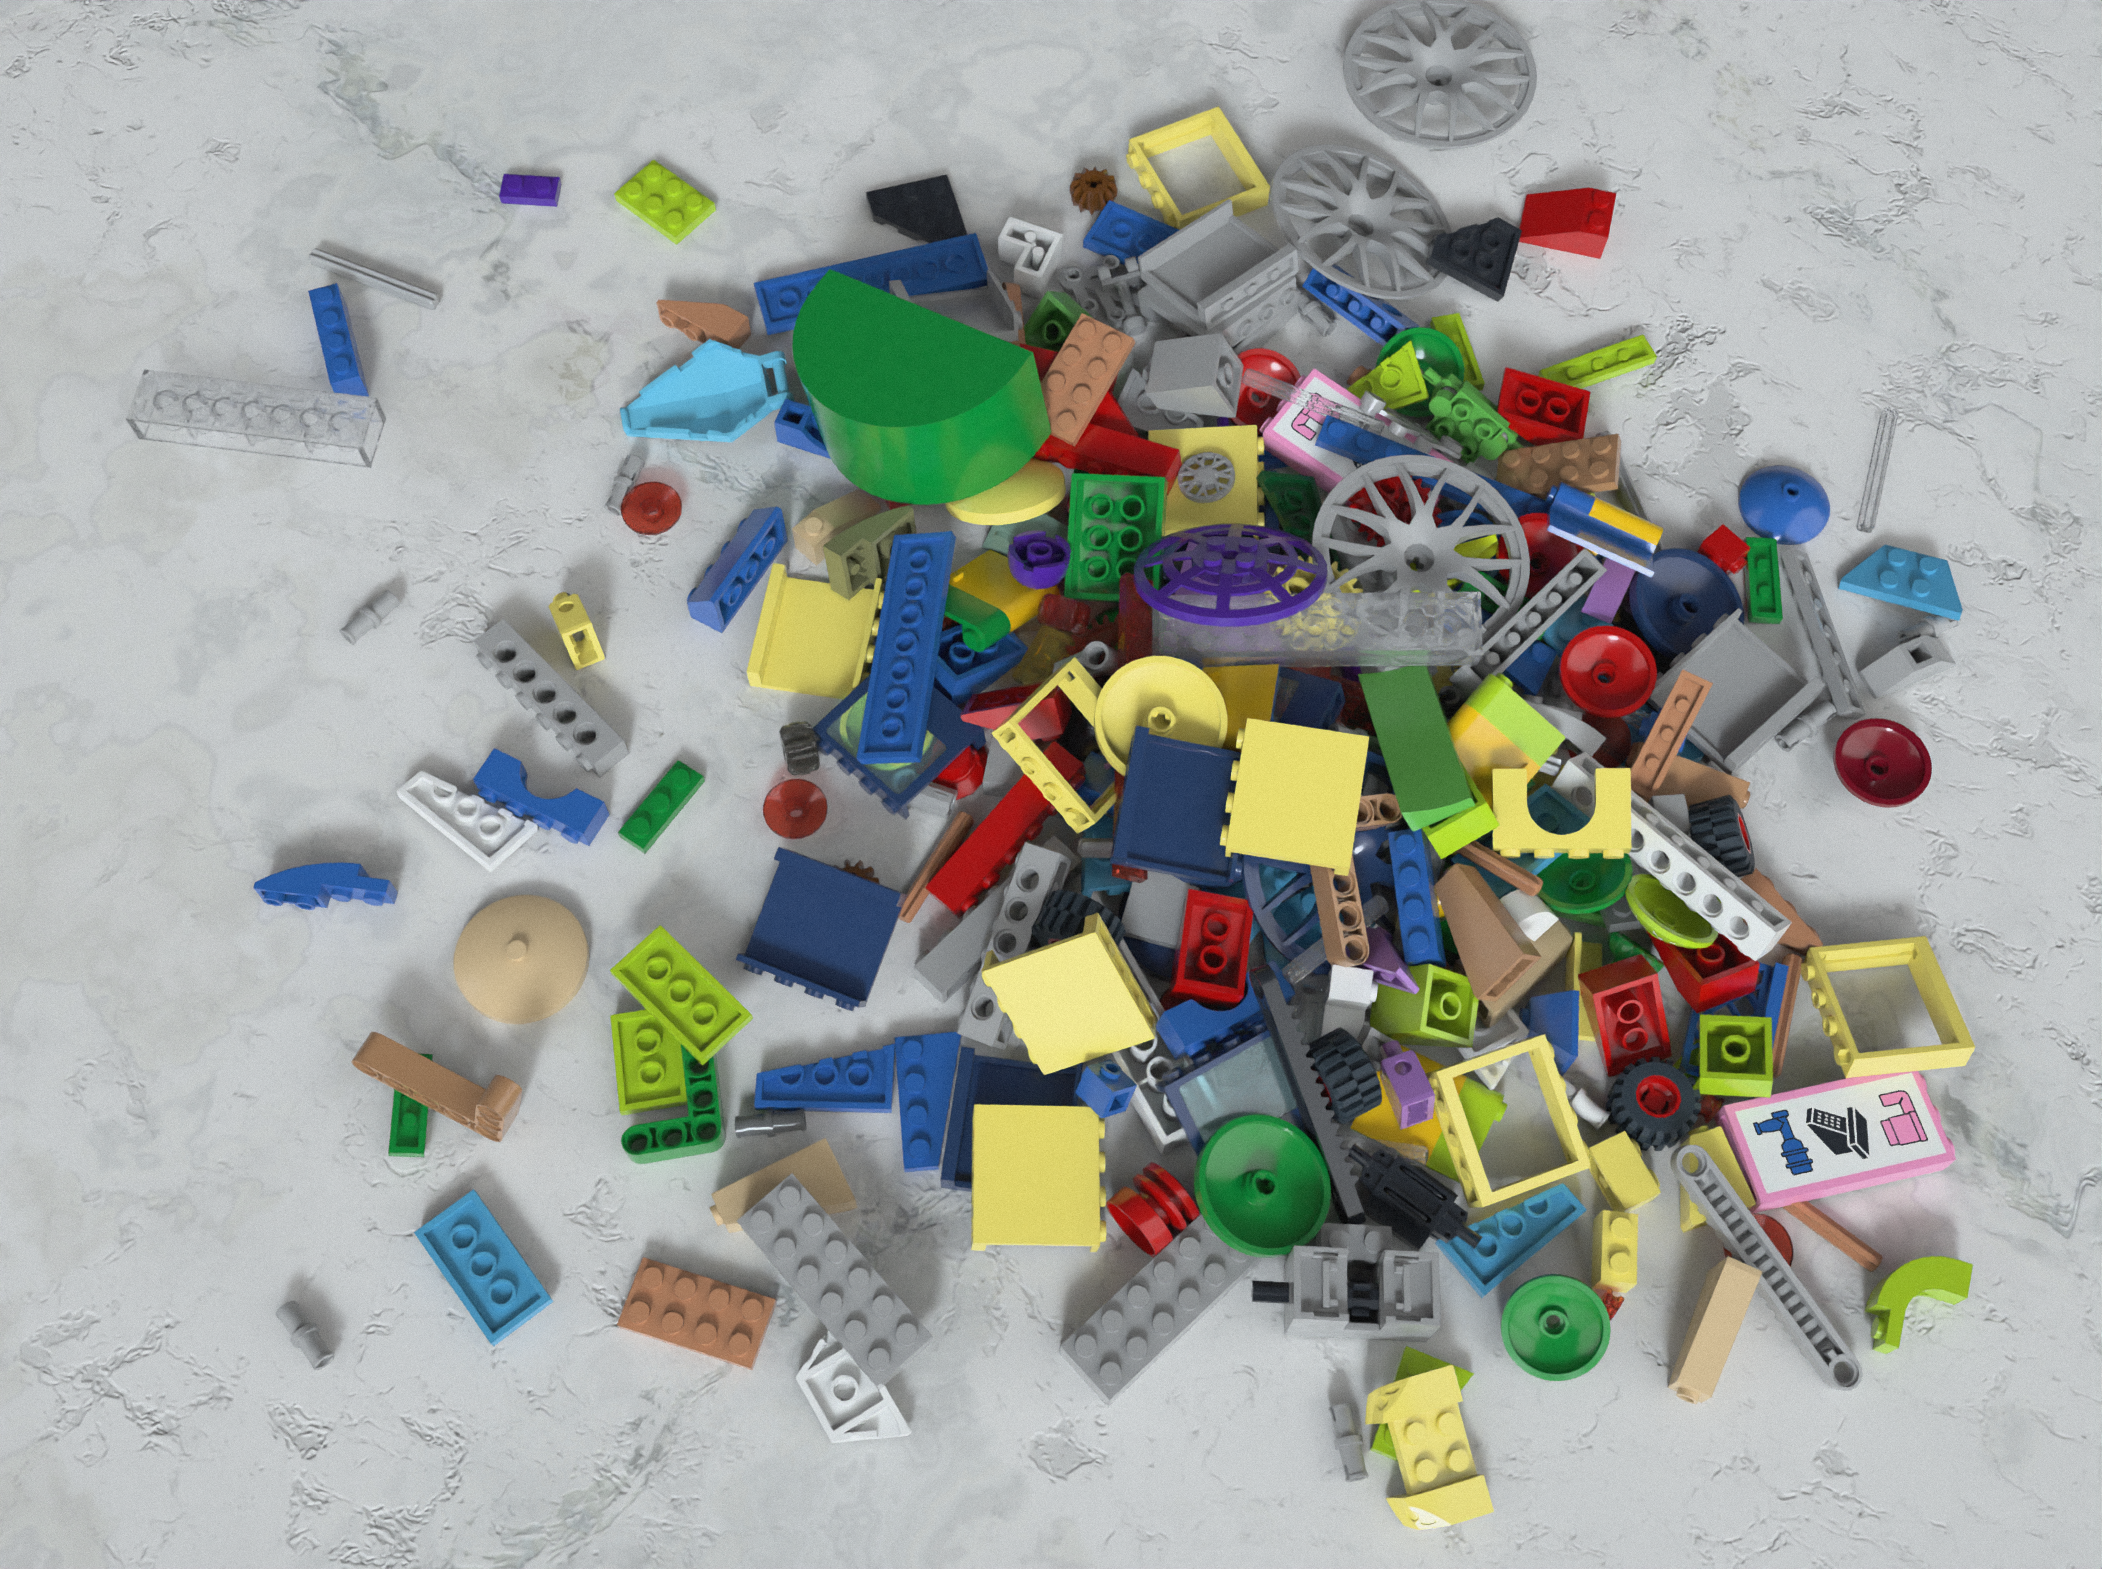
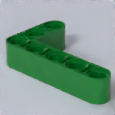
[621,1044,726,1164]

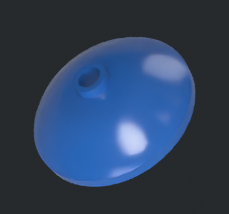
[1738,465,1830,545]

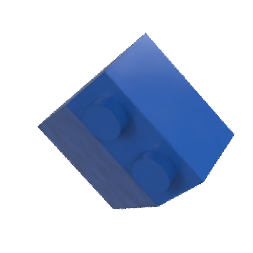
[933,624,1030,705]

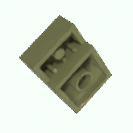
[823,506,917,600]

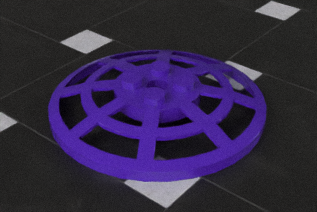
[1134,524,1328,627]

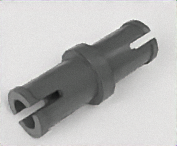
[735,1109,806,1138]

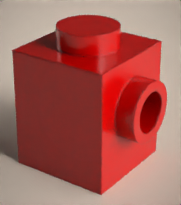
[1697,524,1751,575]

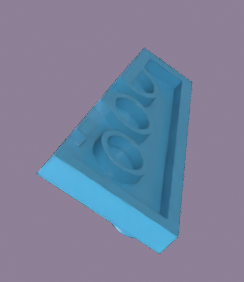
[1435,1183,1587,1298]

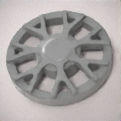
[1178,452,1235,503]

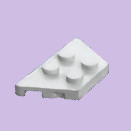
[1456,1008,1529,1090]
[795,1331,911,1443]

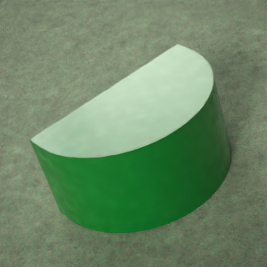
[792,269,1052,505]

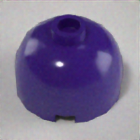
[1008,530,1071,590]

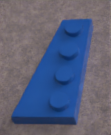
[1433,593,1557,696]
[894,1032,962,1173]
[754,1044,895,1113]

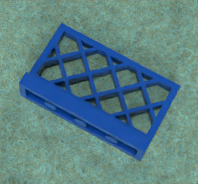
[1680,962,1789,1099]

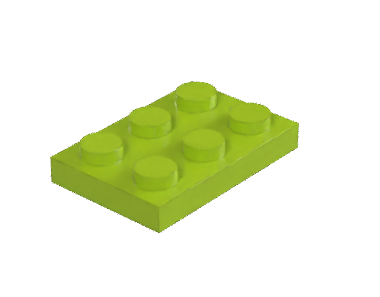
[614,159,716,245]
[610,1009,687,1116]

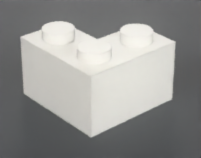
[998,217,1063,299]
[1318,965,1378,1039]

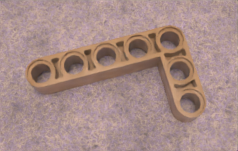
[1310,793,1402,967]
[351,1032,522,1142]

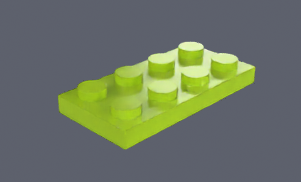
[610,925,753,1065]

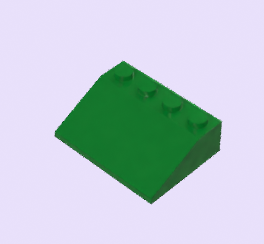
[1064,473,1168,605]

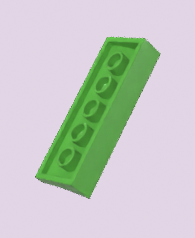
[1358,660,1475,832]

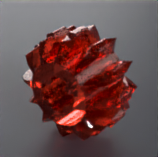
[1037,593,1091,635]

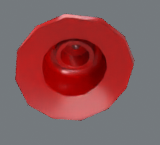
[914,737,988,800]

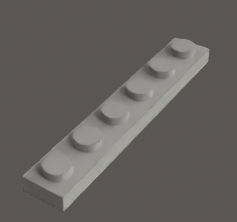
[1781,548,1866,720]

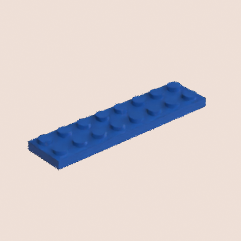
[753,233,989,335]
[856,531,956,764]

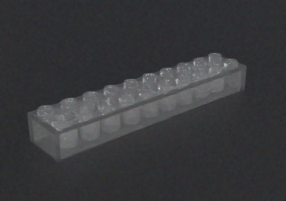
[1152,592,1483,667]

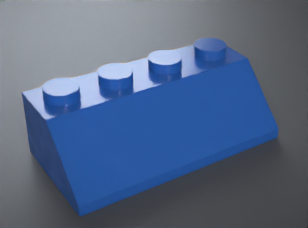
[687,506,788,633]

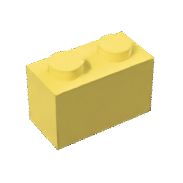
[1588,1131,1661,1213]
[1591,1210,1638,1293]

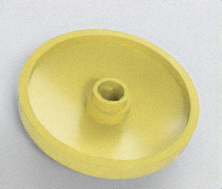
[945,458,1066,525]
[1094,656,1228,776]

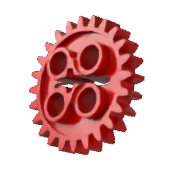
[1348,476,1442,547]

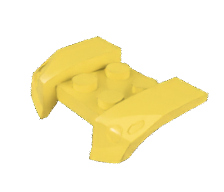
[1365,1365,1494,1530]

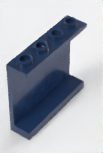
[736,847,907,1011]

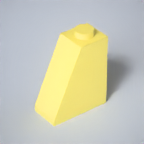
[1680,1125,1756,1233]

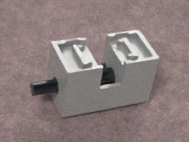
[1251,1245,1441,1342]

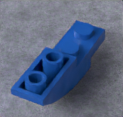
[253,862,398,910]

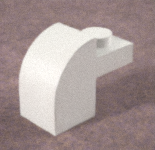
[1500,889,1559,941]

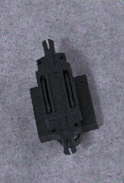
[1347,1143,1483,1252]

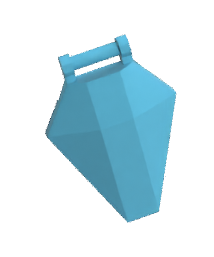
[620,339,795,442]

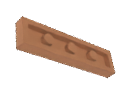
[1630,669,1713,800]

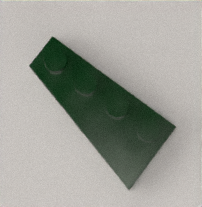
[1256,470,1342,572]

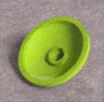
[1625,874,1718,949]

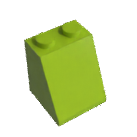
[1370,964,1479,1048]

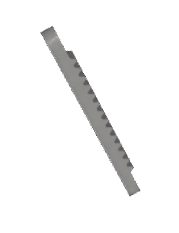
[1670,1145,1863,1391]

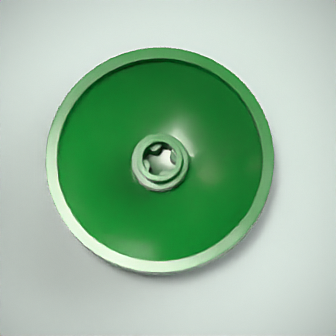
[1194,1115,1331,1258]

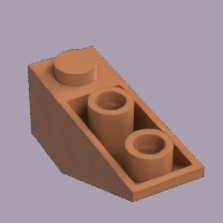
[656,300,751,349]
[1740,868,1823,956]

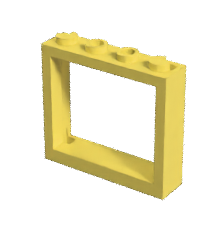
[1126,106,1270,230]
[991,657,1125,834]
[1801,936,1975,1078]
[1425,1034,1591,1208]

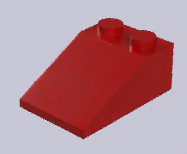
[1519,187,1617,259]
[1496,367,1591,446]
[961,681,1072,741]
[1168,889,1253,1009]
[1646,930,1760,1013]
[1578,954,1672,1077]

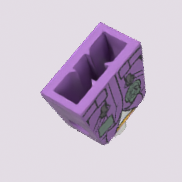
[1379,1040,1435,1130]

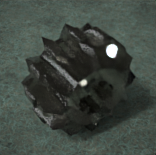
[779,721,820,776]

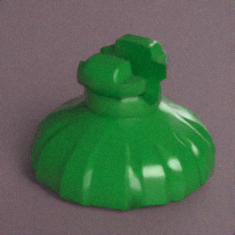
[1608,931,1664,972]

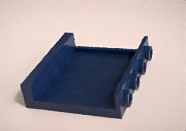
[1109,725,1243,887]
[940,1046,1083,1192]

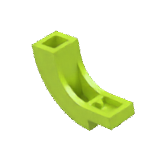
[1865,1256,1973,1354]

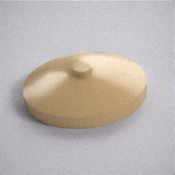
[453,895,590,1024]

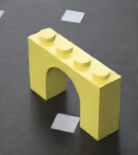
[1493,768,1632,859]

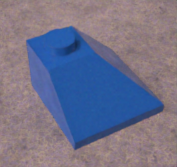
[1519,990,1579,1076]

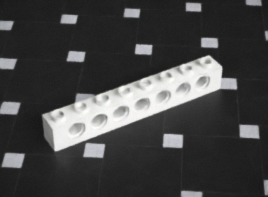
[1551,752,1792,961]

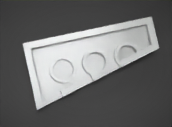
[397,771,538,872]

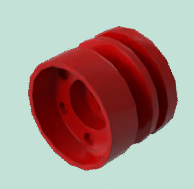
[1106,1162,1199,1258]

